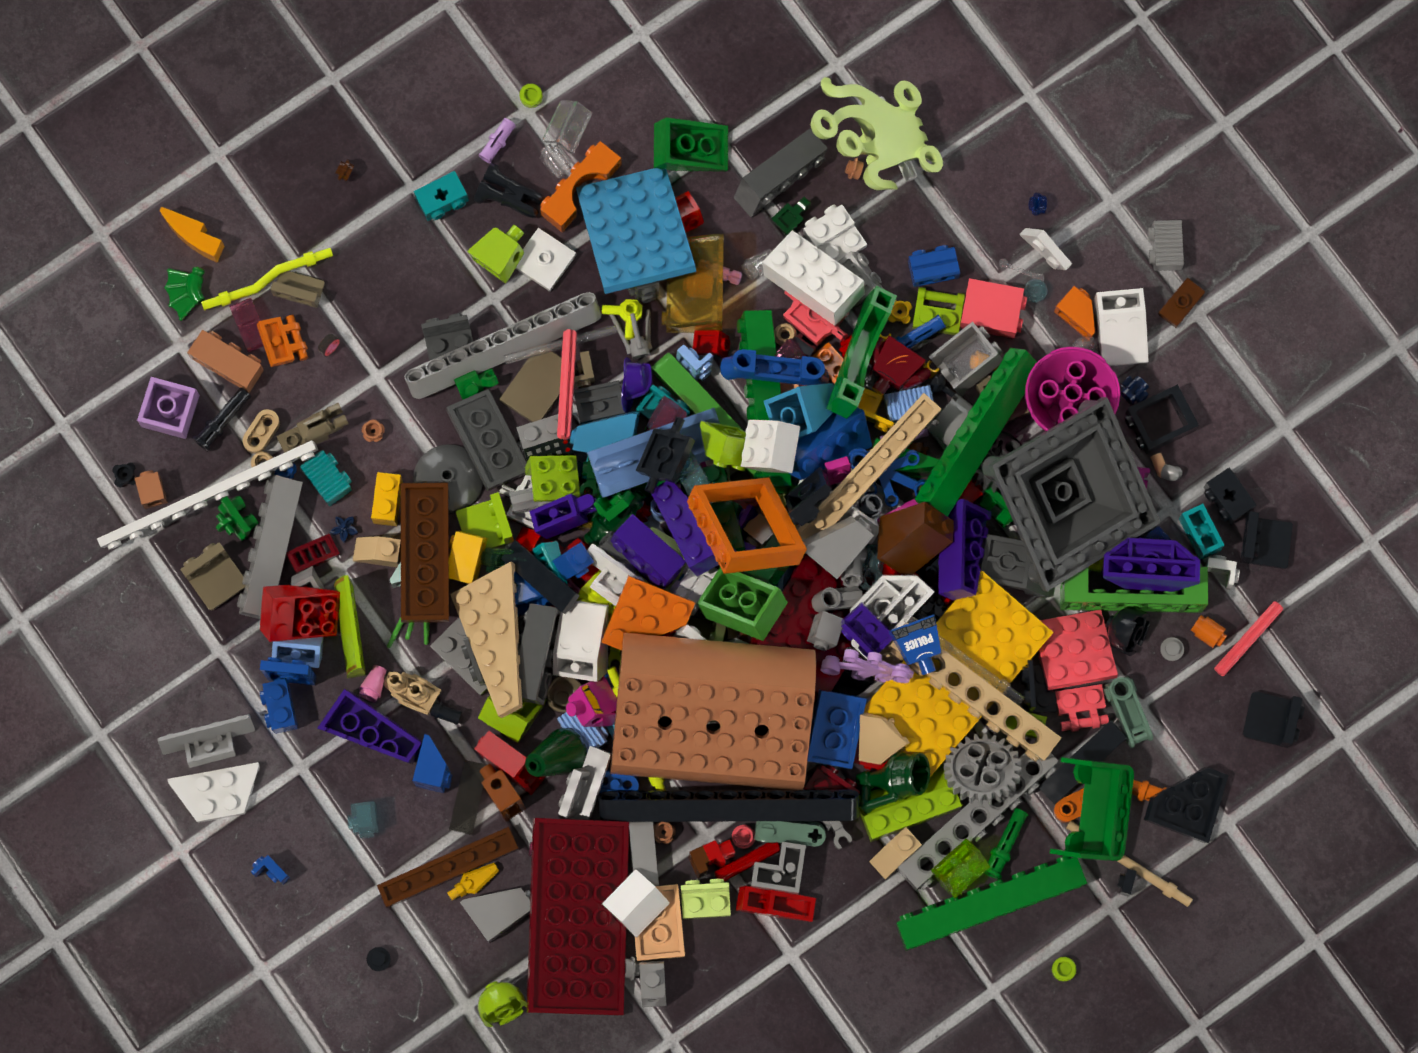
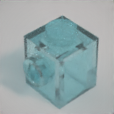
[347,801,379,838]

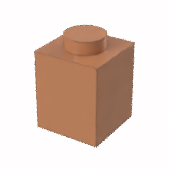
[135,470,168,509]

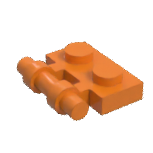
[257,315,308,367]

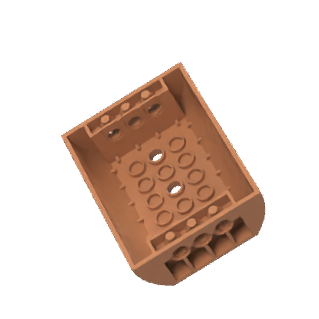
[610,633,816,790]

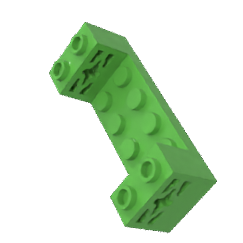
[1060,564,1208,613]

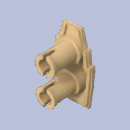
[383,672,441,715]

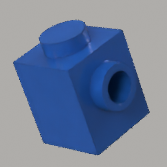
[552,542,594,581]

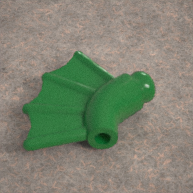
[164,266,205,321]

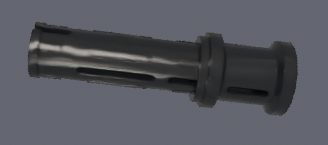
[192,387,251,452]

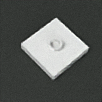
[515,228,577,292]

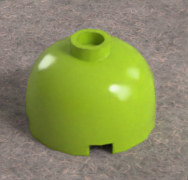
[477,981,527,1027]

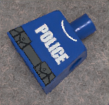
[889,615,941,675]

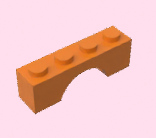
[540,141,622,233]

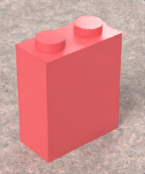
[960,278,1027,339]

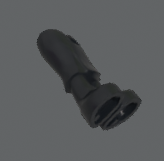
[473,162,545,218]

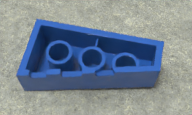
[788,408,872,480]

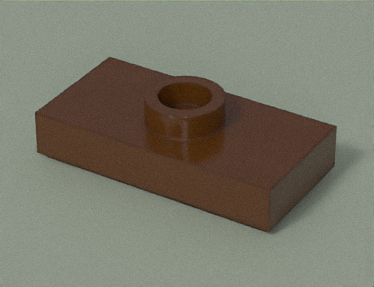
[1158,278,1205,328]

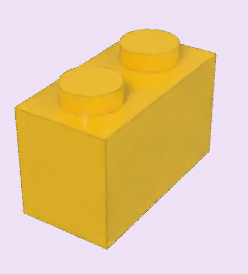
[371,472,403,526]
[449,531,488,584]

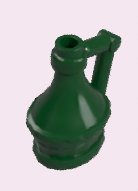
[584,487,646,547]
[856,751,930,814]

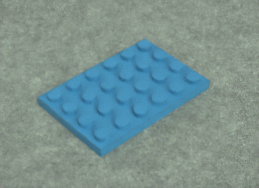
[576,168,696,294]

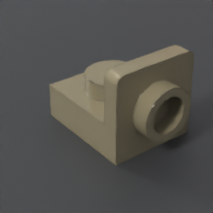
[574,351,595,389]

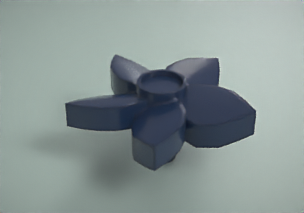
[330,516,359,543]

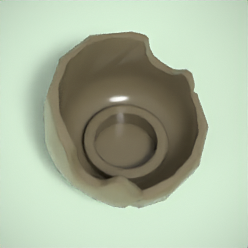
[547,676,582,713]

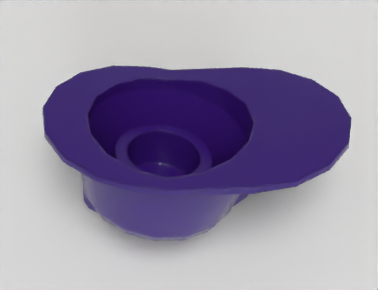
[621,357,652,413]

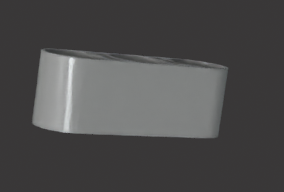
[629,822,659,886]

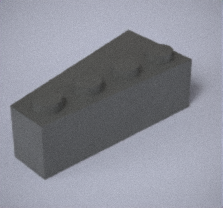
[734,129,828,218]
[518,604,560,705]

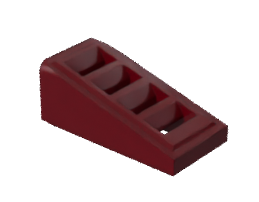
[286,534,340,574]

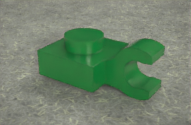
[454,368,499,400]

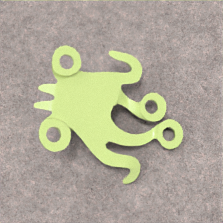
[811,77,943,190]

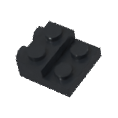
[784,467,832,527]

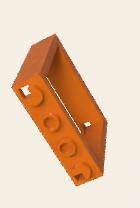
[687,477,807,574]

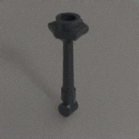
[930,374,974,406]

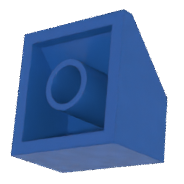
[412,734,453,793]

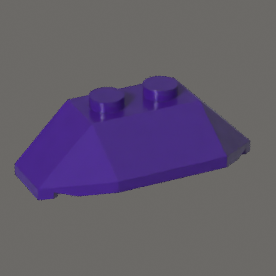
[1103,538,1200,592]

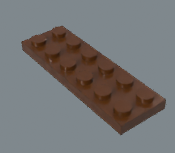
[401,483,449,623]

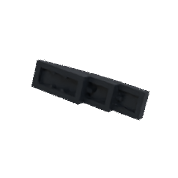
[1038,720,1128,805]

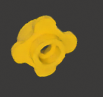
[888,300,912,324]

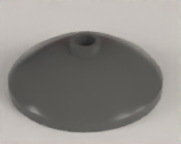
[413,445,483,514]

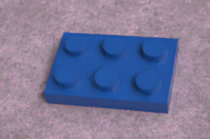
[260,657,317,686]
[807,689,867,769]

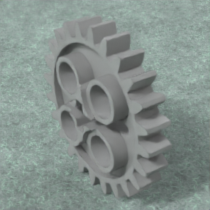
[944,733,1022,806]

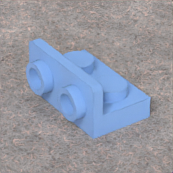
[676,345,713,381]

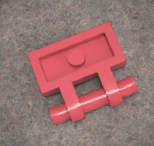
[1055,684,1109,732]

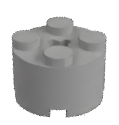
[928,393,973,446]

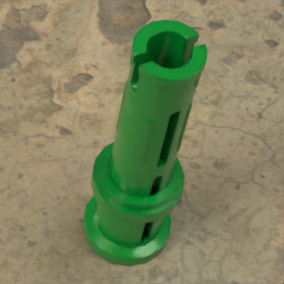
[981,808,1029,880]

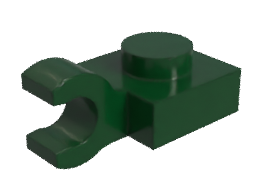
[771,196,811,236]
[579,457,598,498]

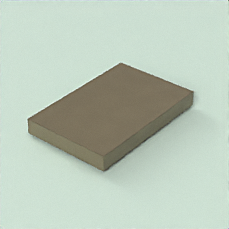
[499,345,578,422]

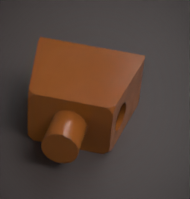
[479,764,526,822]

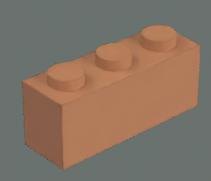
[187,330,264,393]

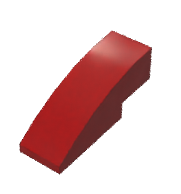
[736,886,816,922]

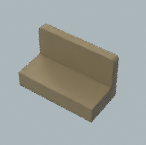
[270,271,325,308]

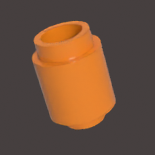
[1191,615,1228,648]

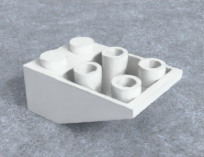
[1094,288,1149,366]
[553,601,608,682]

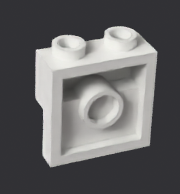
[803,204,867,262]

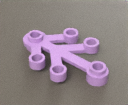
[821,649,914,683]

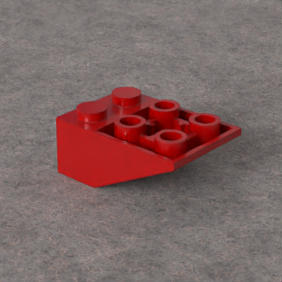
[260,585,340,642]

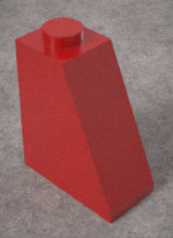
[474,731,546,795]

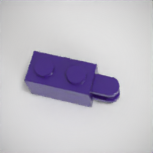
[529,494,597,539]

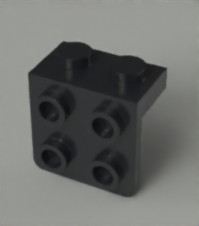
[1242,692,1305,748]

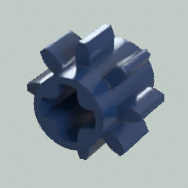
[1120,376,1149,404]

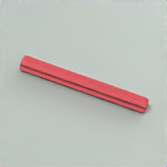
[557,329,577,440]

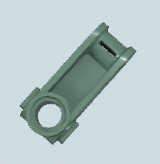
[1103,676,1153,748]
[754,821,826,847]

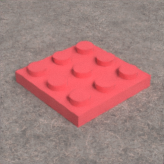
[1038,610,1118,690]

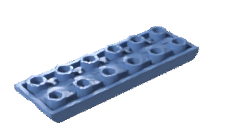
[587,408,720,497]

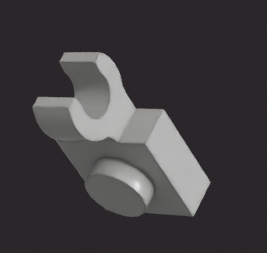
[821,821,852,850]

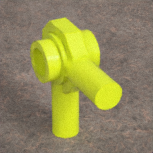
[602,299,642,340]

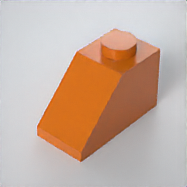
[1054,286,1095,342]

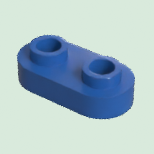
[599,769,639,793]

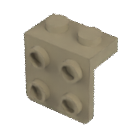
[180,542,245,610]

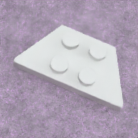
[168,762,260,823]

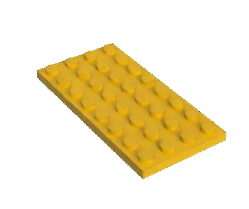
[864,570,1054,777]

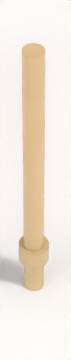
[1066,821,1193,907]

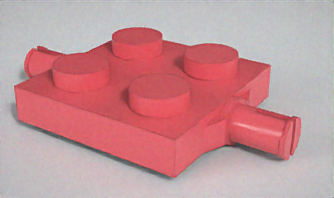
[783,291,849,346]

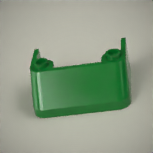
[1050,757,1134,861]

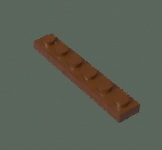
[377,827,518,908]

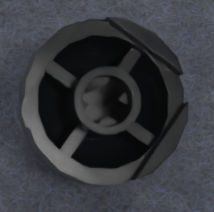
[1106,607,1150,656]

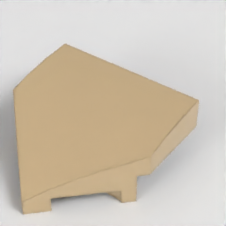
[859,713,910,765]

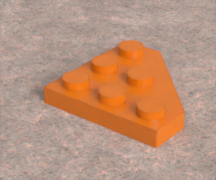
[601,575,695,651]

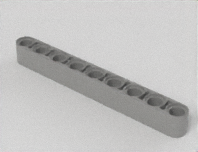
[404,292,602,399]

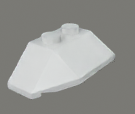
[850,575,934,659]

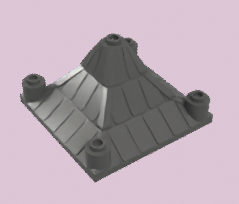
[982,397,1161,592]

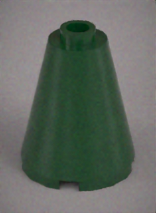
[525,728,587,777]

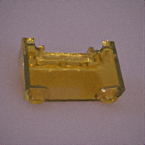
[662,234,724,333]

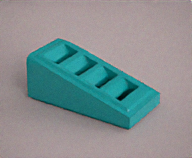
[532,541,568,584]

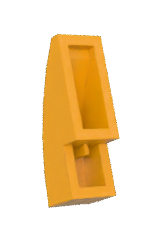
[160,207,225,263]

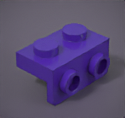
[841,602,892,657]

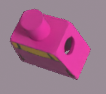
[566,676,617,727]

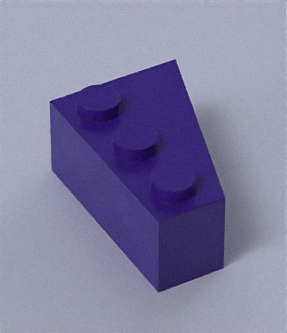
[611,514,686,590]

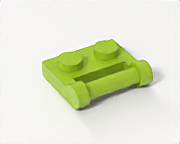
[912,287,965,335]

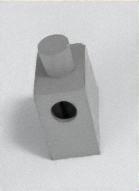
[640,960,666,1007]

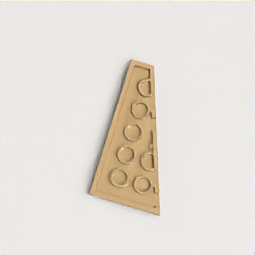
[450,561,523,718]

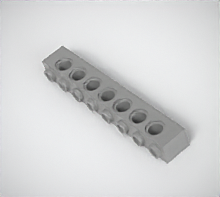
[897,753,1059,891]

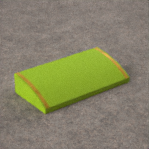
[334,575,366,678]

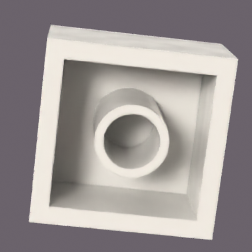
[741,420,800,473]

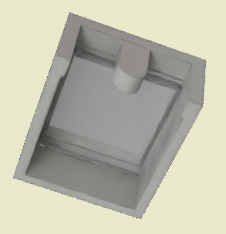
[929,321,1003,397]

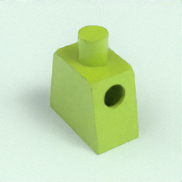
[467,225,524,284]

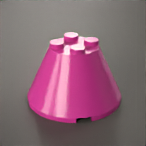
[1025,347,1120,431]

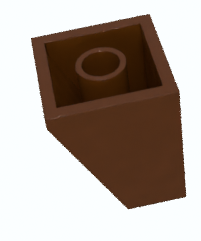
[877,502,954,575]

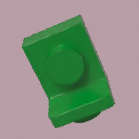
[594,490,635,521]

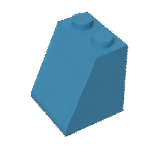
[764,383,834,438]
[570,411,640,453]

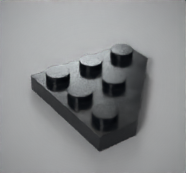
[1144,767,1229,843]

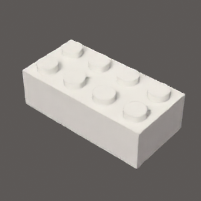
[762,230,865,326]

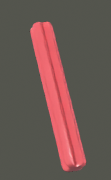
[1214,601,1283,676]

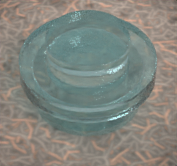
[1024,279,1047,302]

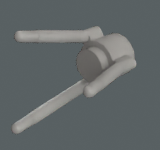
[610,309,652,359]

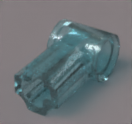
[858,544,884,594]

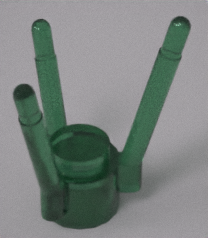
[481,547,518,588]

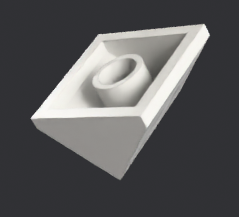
[602,869,670,938]

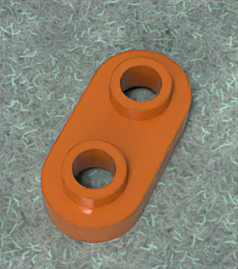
[1054,788,1084,823]

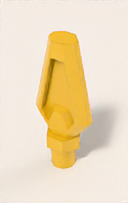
[447,863,499,900]

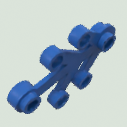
[848,448,926,507]

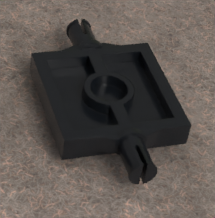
[636,416,695,494]

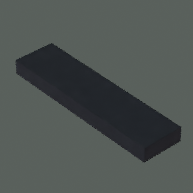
[501,540,580,614]

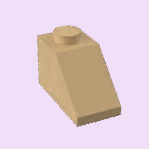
[353,536,401,567]
[869,827,922,880]

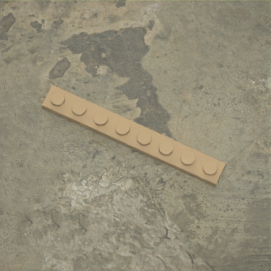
[797,393,942,540]

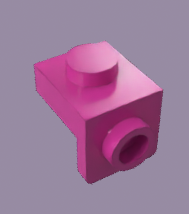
[824,456,851,485]

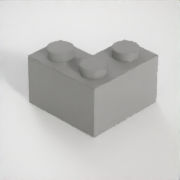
[751,842,806,895]

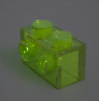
[930,839,990,898]

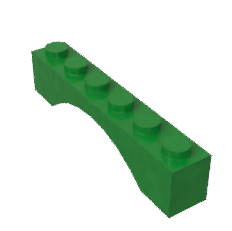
[826,285,897,419]

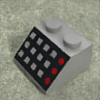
[516,414,574,461]

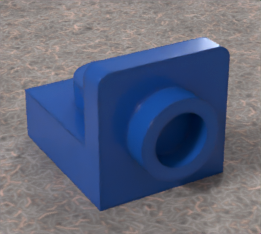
[251,855,290,885]

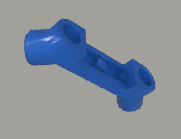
[720,349,829,386]

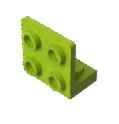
[525,456,580,502]
[456,492,514,551]

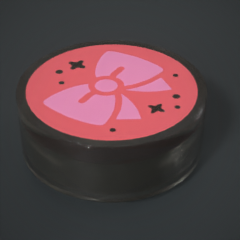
[318,333,340,357]

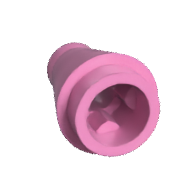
[359,665,387,702]

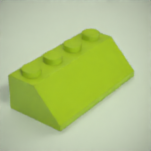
[859,765,962,842]

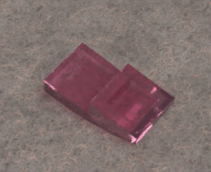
[229,298,264,352]

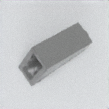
[802,516,874,579]
[460,888,531,943]

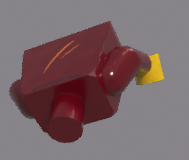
[870,333,939,396]

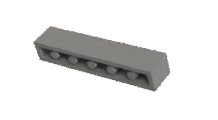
[237,475,303,619]

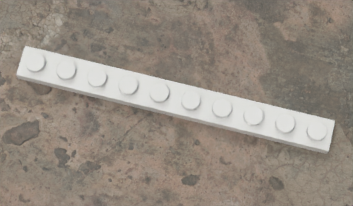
[97,440,318,550]

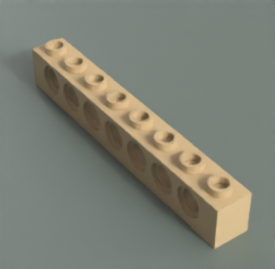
[888,623,1061,762]

